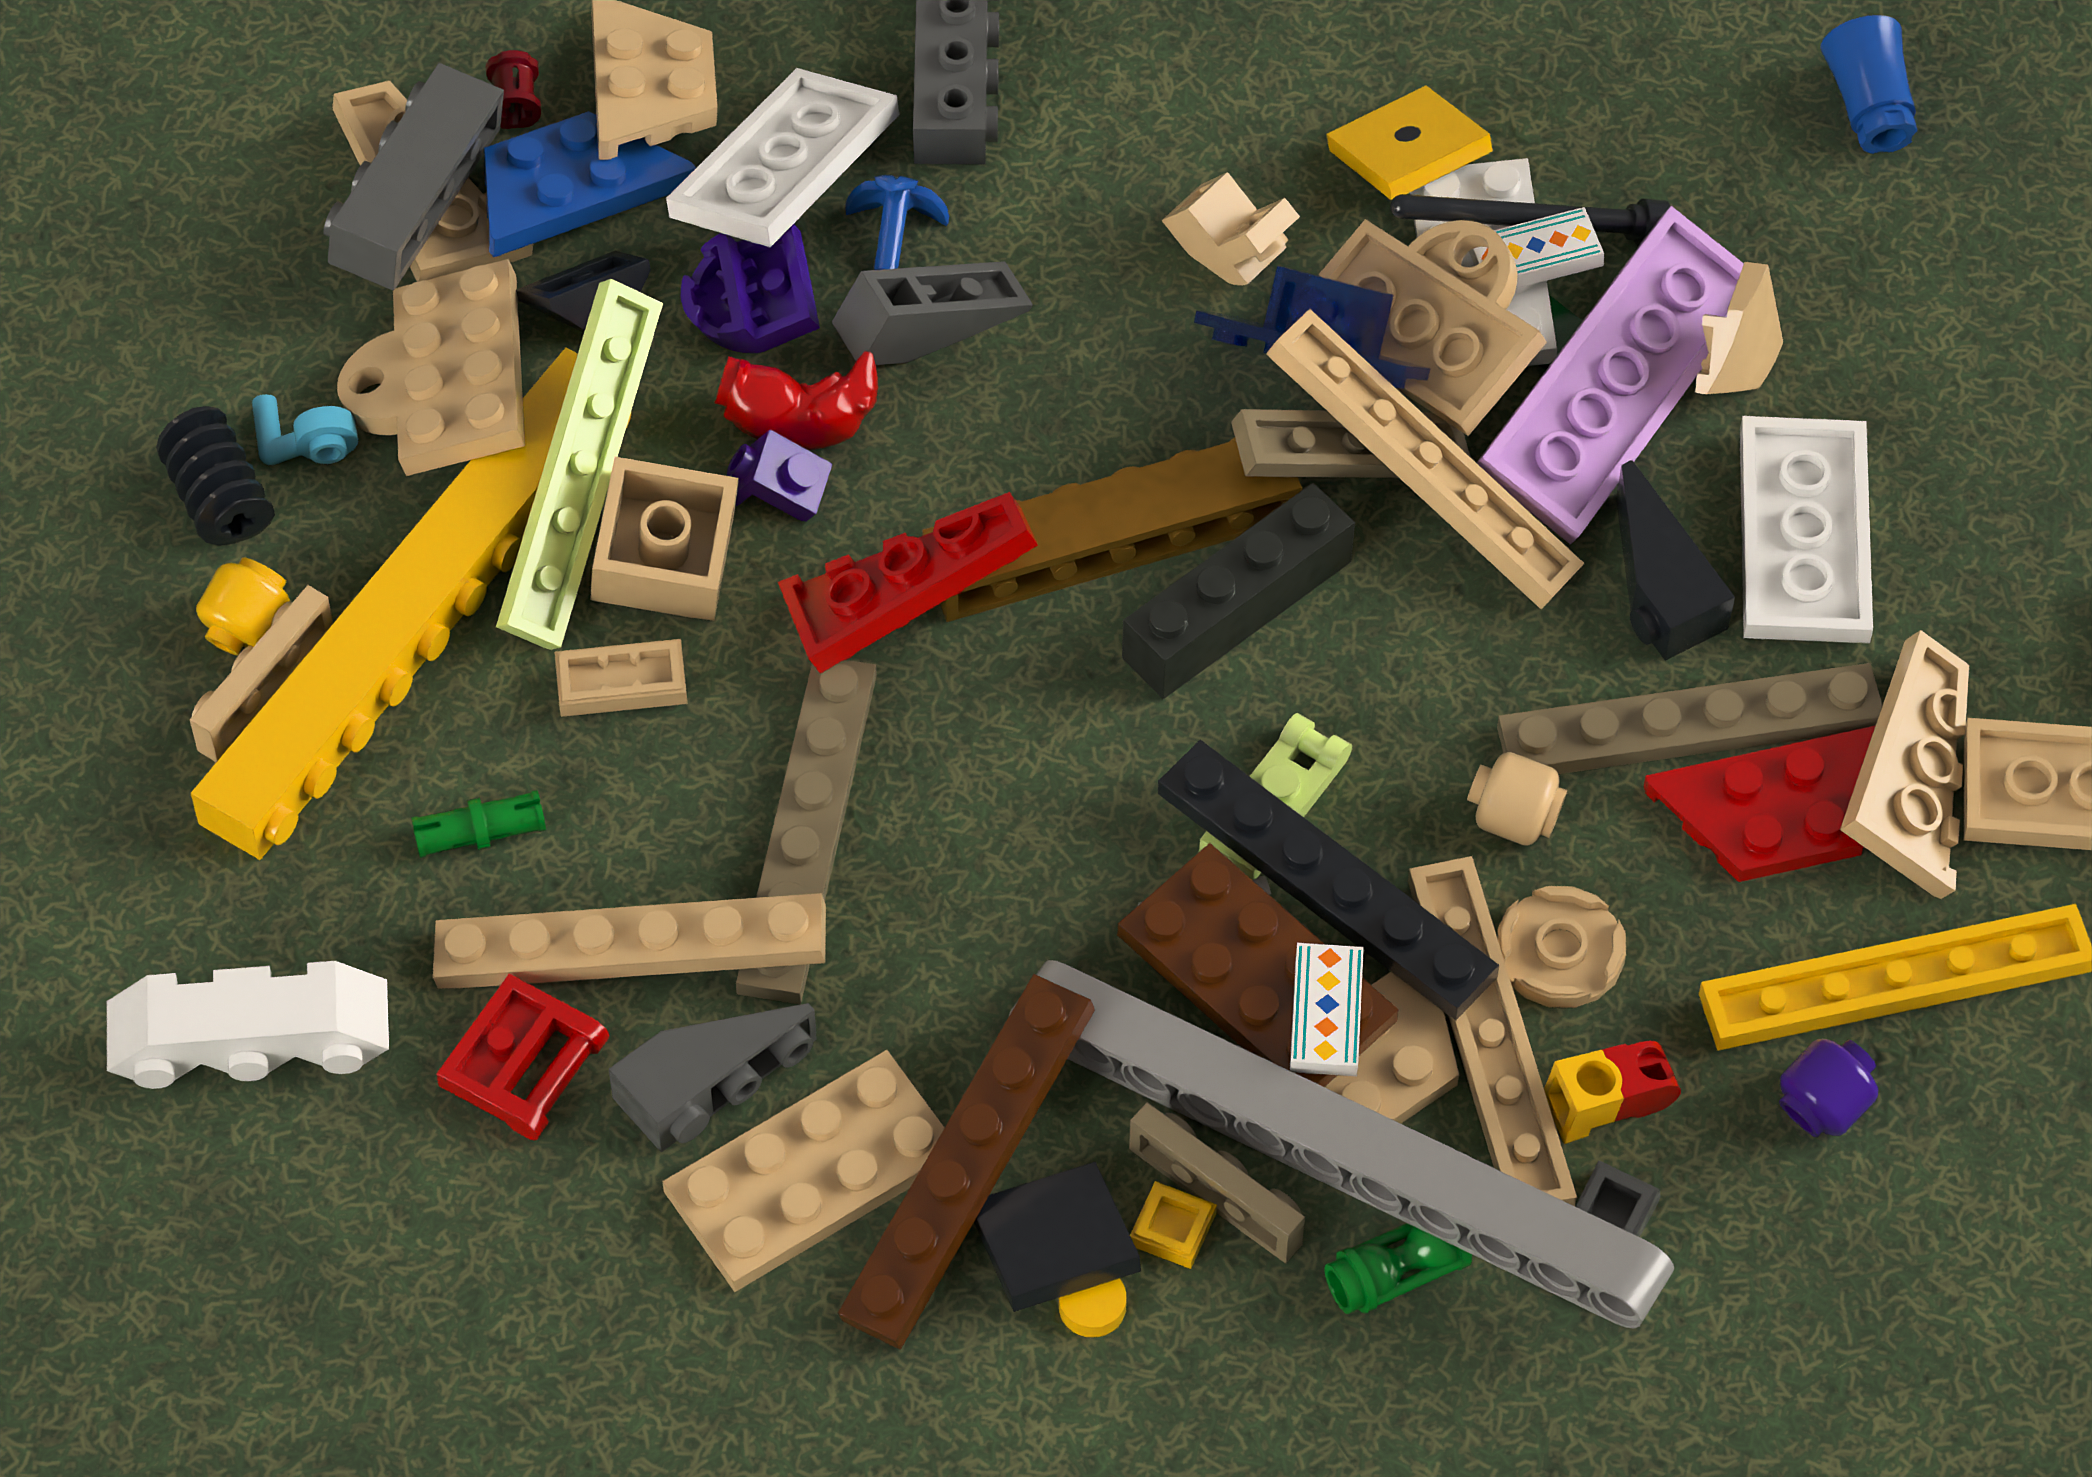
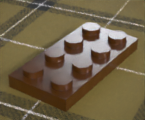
[1117,843,1399,1087]

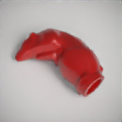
[714,351,878,451]

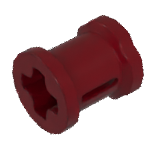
[485,50,541,129]

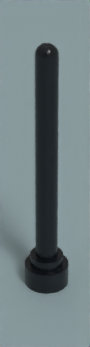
[1390,194,1671,247]

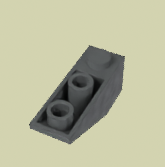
[609,1003,817,1152]

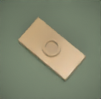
[555,639,688,717]

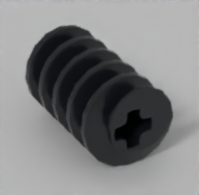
[156,406,275,546]

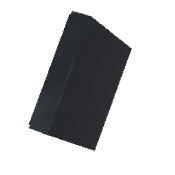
[974,1162,1141,1312]

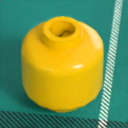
[196,557,290,656]

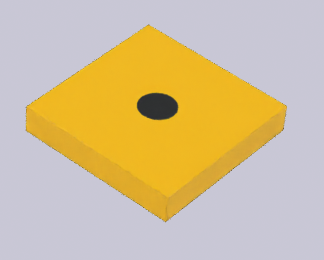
[1326,85,1493,200]

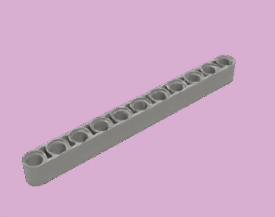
[1009,960,1674,1328]

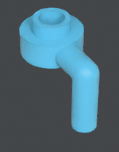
[252,394,358,465]

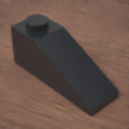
[1616,460,1735,661]

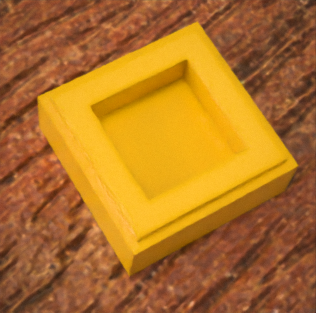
[1130,1181,1217,1269]

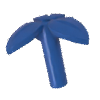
[845,175,949,270]

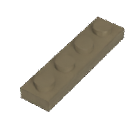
[1231,409,1471,478]

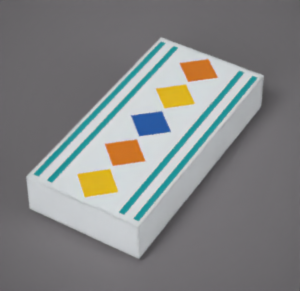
[1469,207,1604,288]
[1290,943,1363,1077]

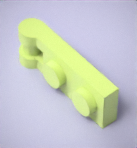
[1199,713,1352,880]

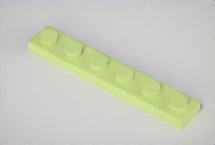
[496,279,663,650]

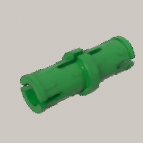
[411,790,546,858]

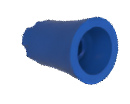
[1820,15,1917,154]

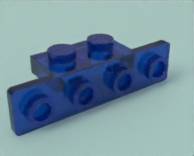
[1194,266,1431,389]

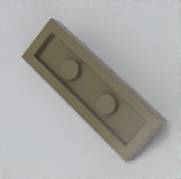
[1129,1102,1305,1264]

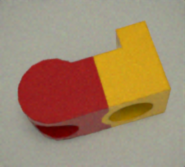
[1544,1041,1681,1144]

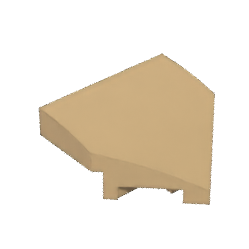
[1695,262,1783,394]

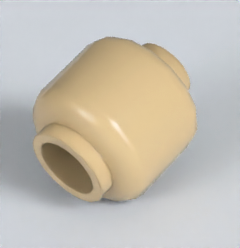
[1467,752,1567,846]

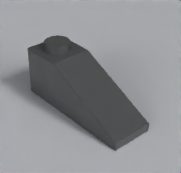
[832,261,1033,365]

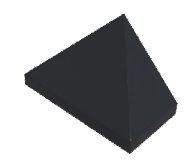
[516,251,651,333]

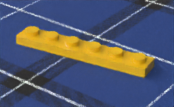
[1699,904,2092,1051]

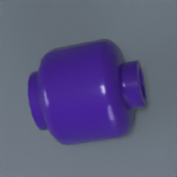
[1779,1038,1878,1138]

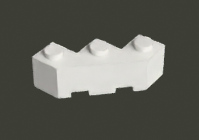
[107,961,389,1089]

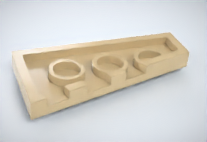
[333,81,533,281]
[1840,630,1969,899]

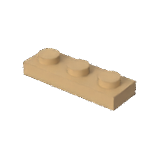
[190,585,333,762]

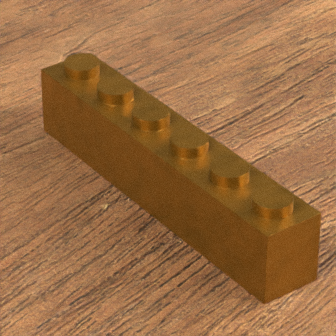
[922,437,1302,622]

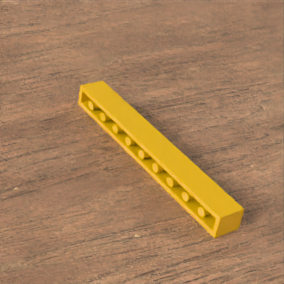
[191,347,631,860]

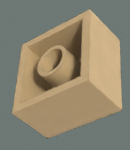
[590,456,739,621]

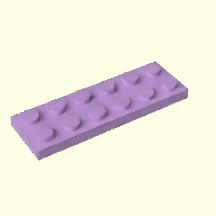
[1477,206,1744,544]

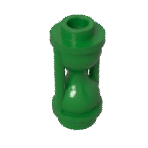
[1324,1223,1472,1314]

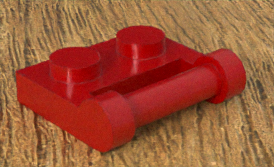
[436,974,610,1141]

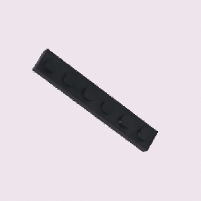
[1158,739,1499,1021]

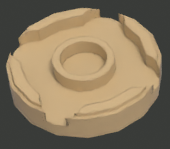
[1497,886,1626,1008]

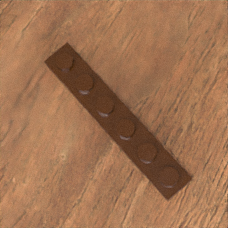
[838,974,1095,1350]

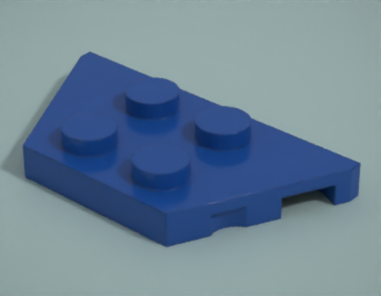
[483,111,696,257]

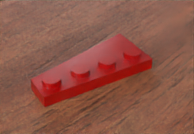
[778,492,1038,674]

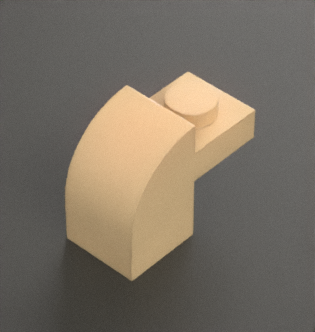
[1162,172,1300,285]

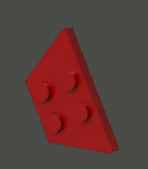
[1643,725,1876,882]

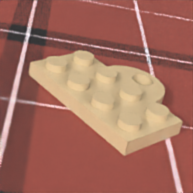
[1288,219,1547,436]
[337,259,525,476]

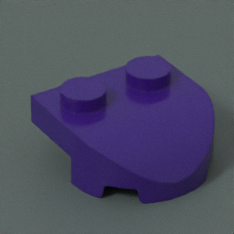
[681,224,820,353]

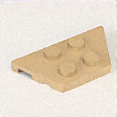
[591,0,717,160]
[1325,972,1459,1124]

